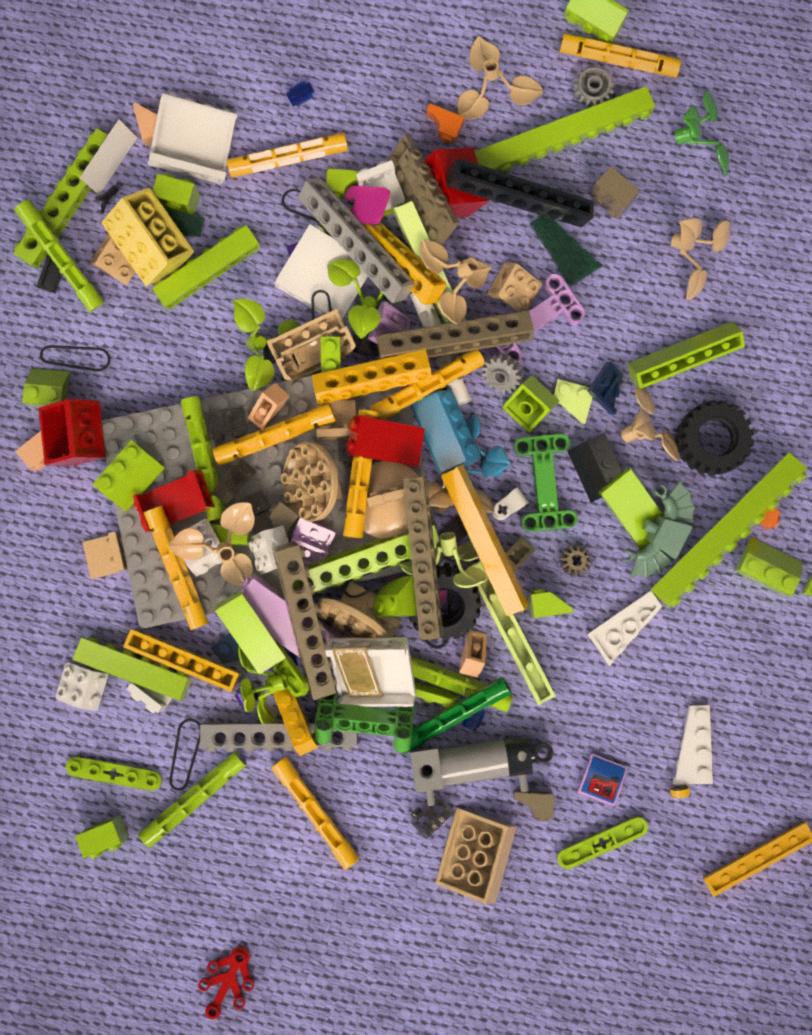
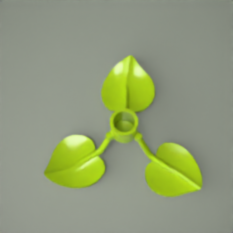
[327,259,383,339]
[233,299,302,391]
[238,646,288,724]

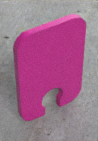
[344,186,390,224]

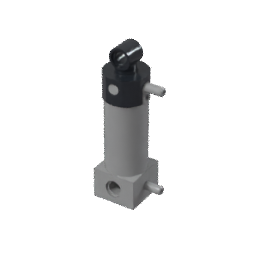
[410,735,553,806]

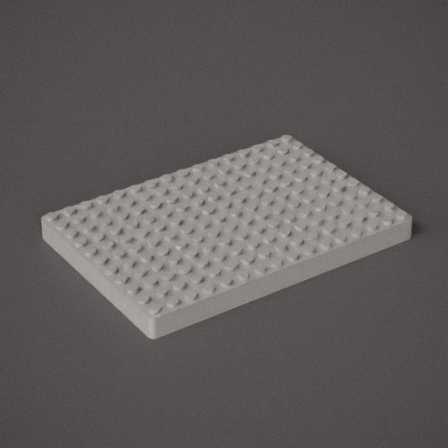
[102,376,444,628]

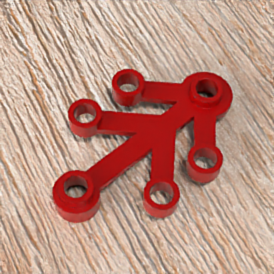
[198,946,255,1019]

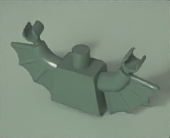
[622,480,695,579]

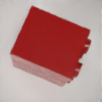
[425,147,489,218]
[38,399,106,466]

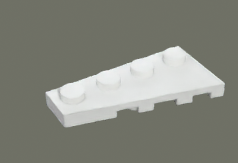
[587,591,662,666]
[672,705,713,785]

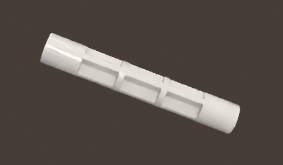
[410,293,472,406]

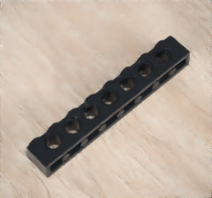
[446,158,594,228]

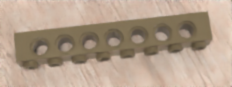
[377,311,534,359]
[403,476,443,640]
[272,541,337,700]

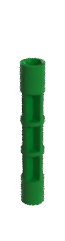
[402,677,512,755]

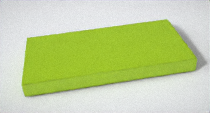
[599,468,663,550]

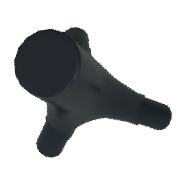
[95,185,119,214]

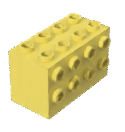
[101,187,194,287]

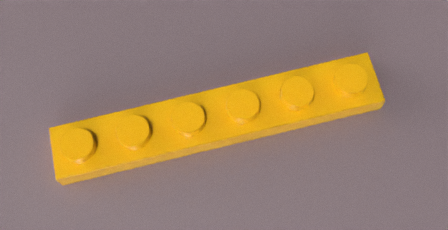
[703,821,812,897]

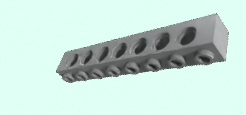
[298,177,415,304]
[200,722,358,752]

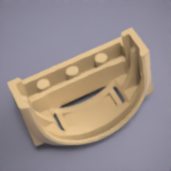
[267,309,356,381]

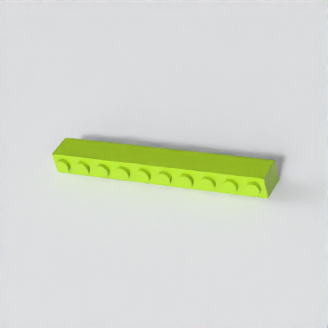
[475,86,655,172]
[651,452,807,609]

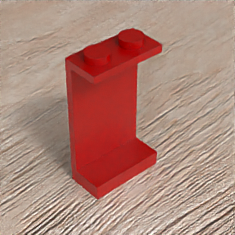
[346,416,425,467]
[133,470,215,532]

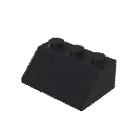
[567,433,623,503]

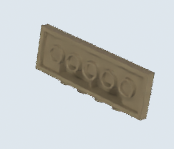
[387,134,459,245]

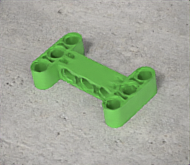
[513,434,578,532]
[314,692,415,752]

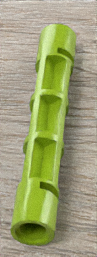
[14,199,105,313]
[180,396,226,522]
[410,655,513,712]
[138,751,247,848]

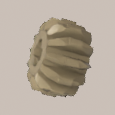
[559,545,592,577]

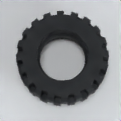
[676,400,754,476]
[408,563,481,641]

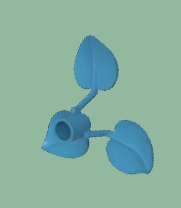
[445,414,511,491]

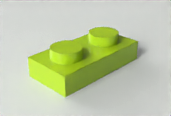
[320,337,342,373]

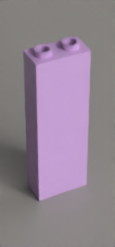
[233,573,346,674]

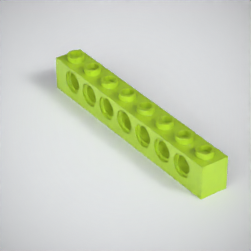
[13,128,108,270]
[293,522,441,600]

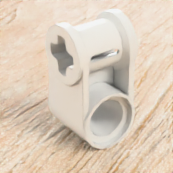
[492,487,529,520]

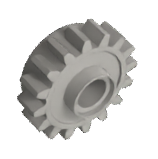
[573,65,615,108]
[481,353,524,394]

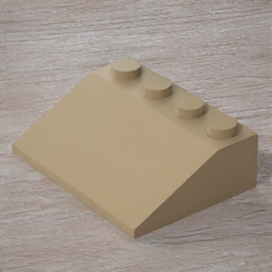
[435,808,517,905]

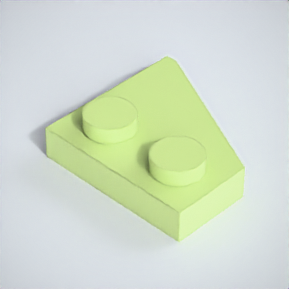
[553,379,592,425]

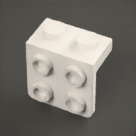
[356,160,405,211]
[184,519,223,577]
[249,526,295,575]
[127,660,176,713]
[56,662,109,711]

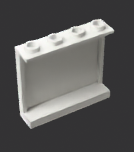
[148,93,237,184]
[274,225,368,321]
[325,637,416,707]

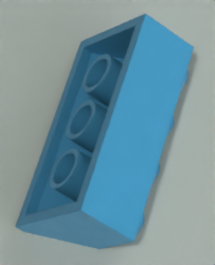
[410,389,481,474]

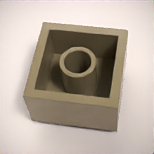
[590,166,640,219]

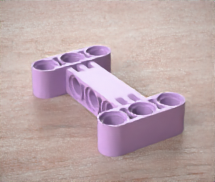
[489,274,585,363]

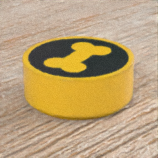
[670,785,690,798]

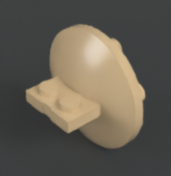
[280,442,343,522]
[363,461,419,539]
[316,582,388,638]

